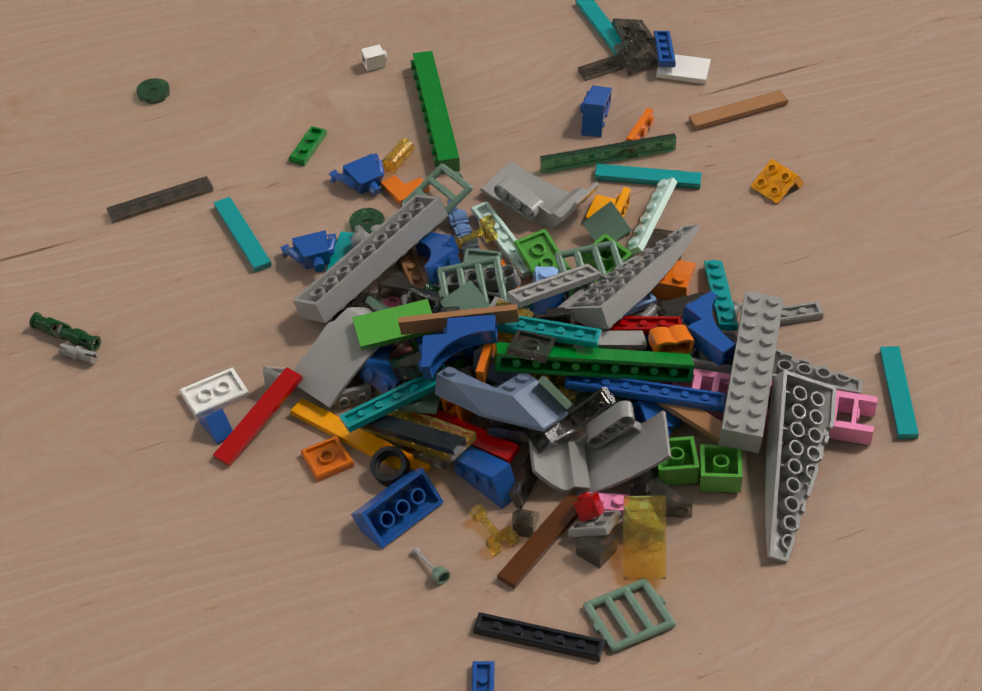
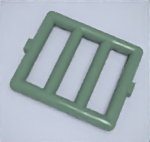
[401,164,473,229]
[554,240,624,298]
[437,256,507,312]
[583,578,676,652]

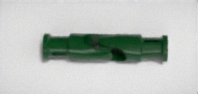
[29,312,101,352]

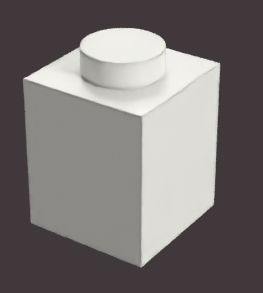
[361,44,387,72]

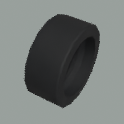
[370,446,411,487]

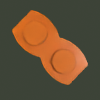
[648,325,694,354]

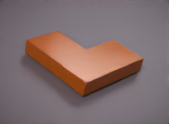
[381,175,430,205]

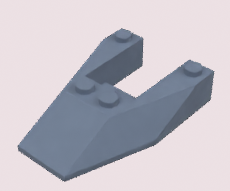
[435,345,568,432]

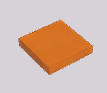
[300,435,354,482]

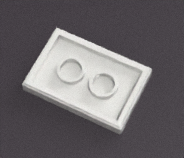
[656,54,711,84]
[180,367,250,419]

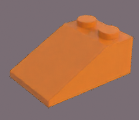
[651,260,696,304]

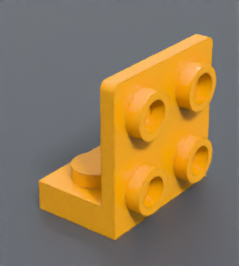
[751,158,804,204]
[586,187,631,219]

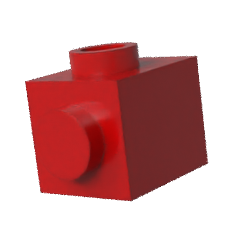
[573,491,605,523]

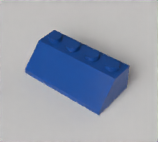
[351,468,444,548]

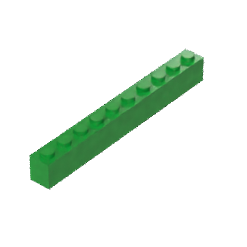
[410,51,460,174]
[493,342,695,383]

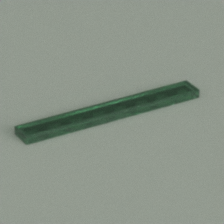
[540,133,676,173]

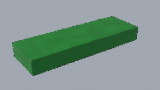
[289,126,327,166]

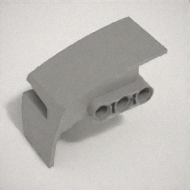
[480,160,599,228]
[293,307,393,408]
[528,401,671,496]

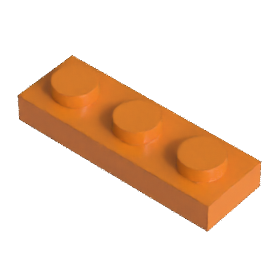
[626,108,655,153]

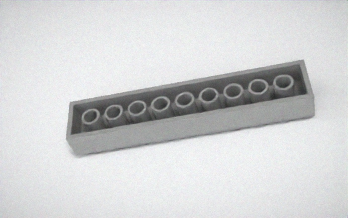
[293,195,448,323]
[718,291,784,453]

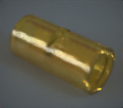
[382,138,415,173]

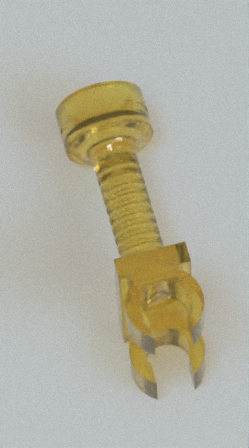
[454,215,498,250]
[469,504,519,556]

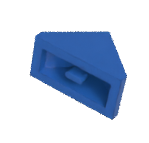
[199,409,233,445]

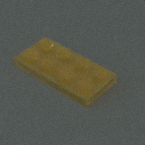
[623,496,666,580]

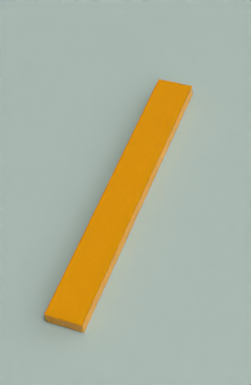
[290,398,430,473]

